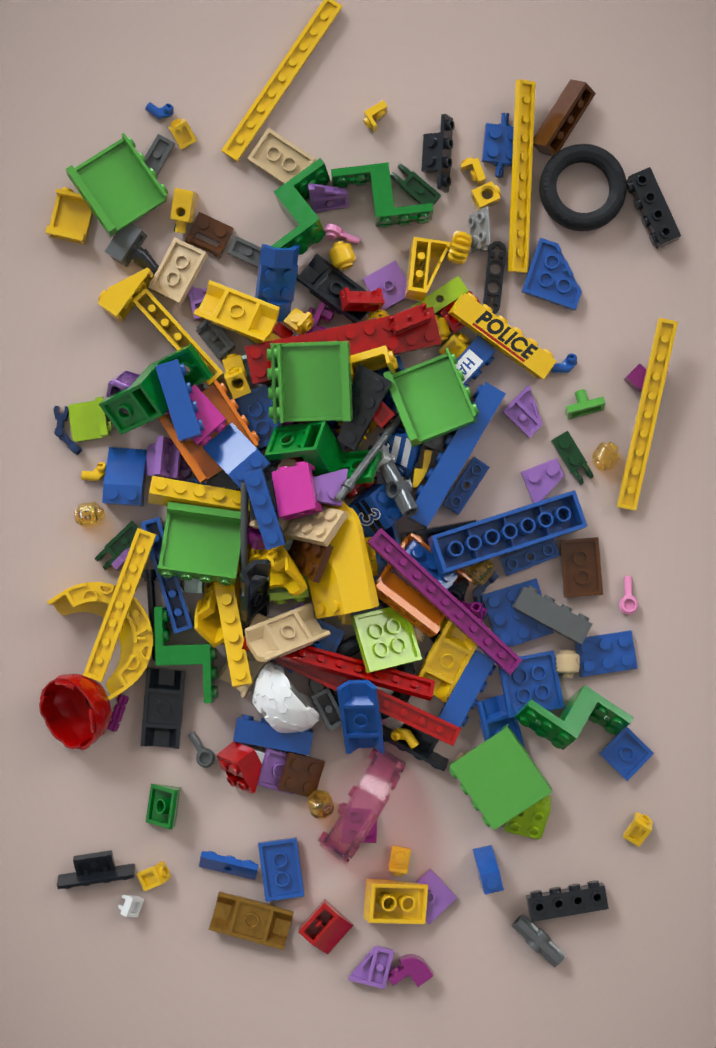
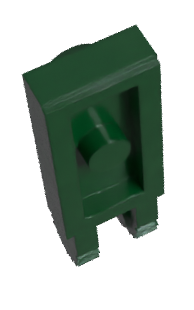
[390,163,441,206]
[551,431,594,485]
[95,521,139,570]

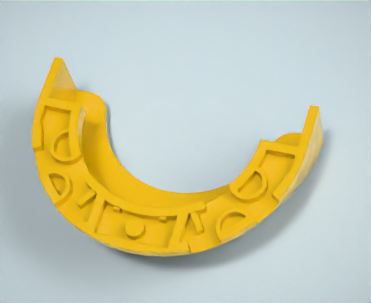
[195,546,308,648]
[47,582,153,700]

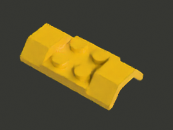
[193,280,280,342]
[417,619,477,703]

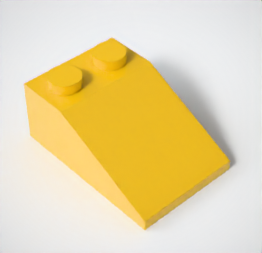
[98,268,154,323]
[363,879,428,924]

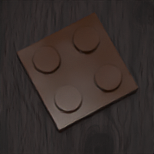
[277,752,325,799]

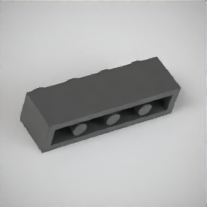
[511,585,592,644]

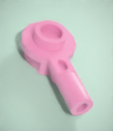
[323,224,360,245]
[619,576,638,615]

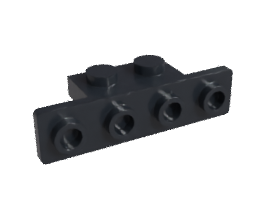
[421,114,455,193]
[382,723,449,771]
[57,850,135,889]

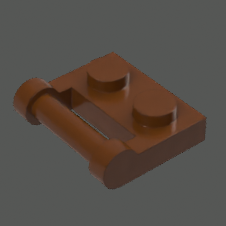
[185,212,234,259]

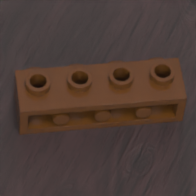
[533,79,596,156]

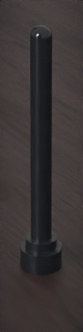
[142,569,157,661]

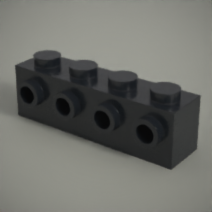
[626,167,681,249]
[526,880,609,922]

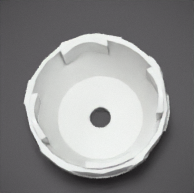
[252,662,320,733]

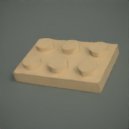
[247,127,316,184]
[148,237,208,305]
[284,507,348,547]

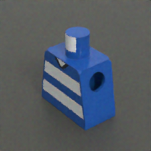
[377,426,422,471]

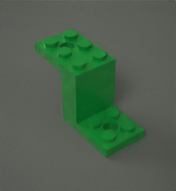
[271,158,330,255]
[331,162,433,228]
[99,344,213,435]
[264,421,382,484]
[154,607,218,703]
[514,685,634,750]

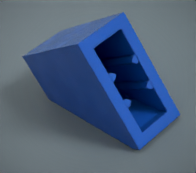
[472,845,504,895]

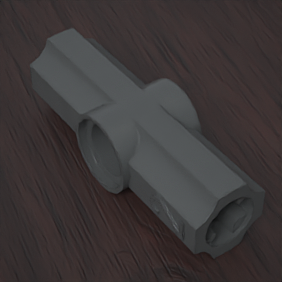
[379,462,419,518]
[512,914,566,968]

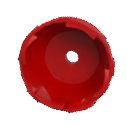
[39,674,112,750]

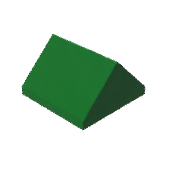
[146,784,181,829]

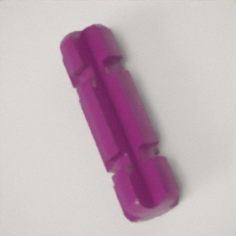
[107,694,129,732]

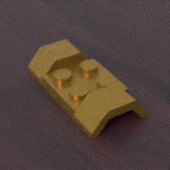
[209,891,294,950]

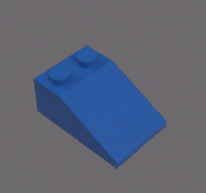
[203,422,270,491]
[102,447,147,507]

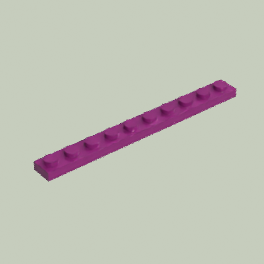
[367,528,522,675]

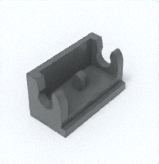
[105,224,147,267]
[196,320,236,361]

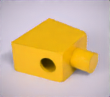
[170,188,198,234]

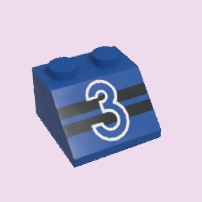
[348,484,403,537]

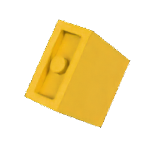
[45,187,93,245]
[350,345,399,385]

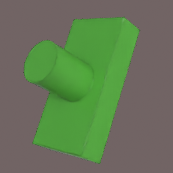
[565,389,606,420]

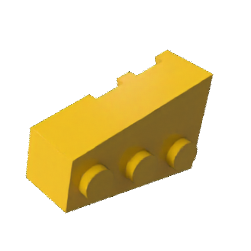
[405,237,451,301]

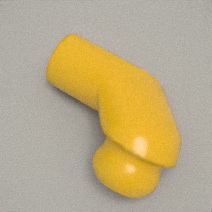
[81,462,106,481]
[391,728,419,749]

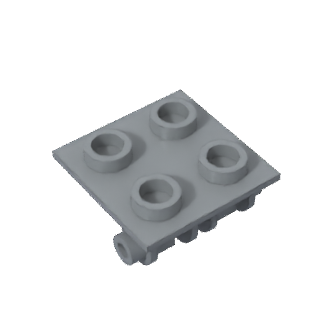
[468,206,491,253]

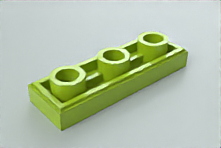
[411,276,469,314]

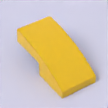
[412,450,432,489]

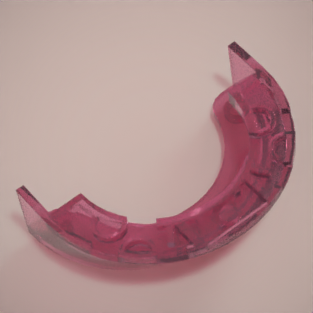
[318,748,406,865]

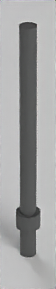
[334,414,401,503]
[238,482,249,595]

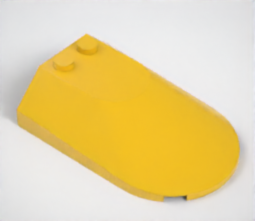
[308,500,379,619]

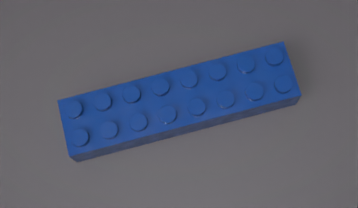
[408,382,506,529]
[427,490,588,576]

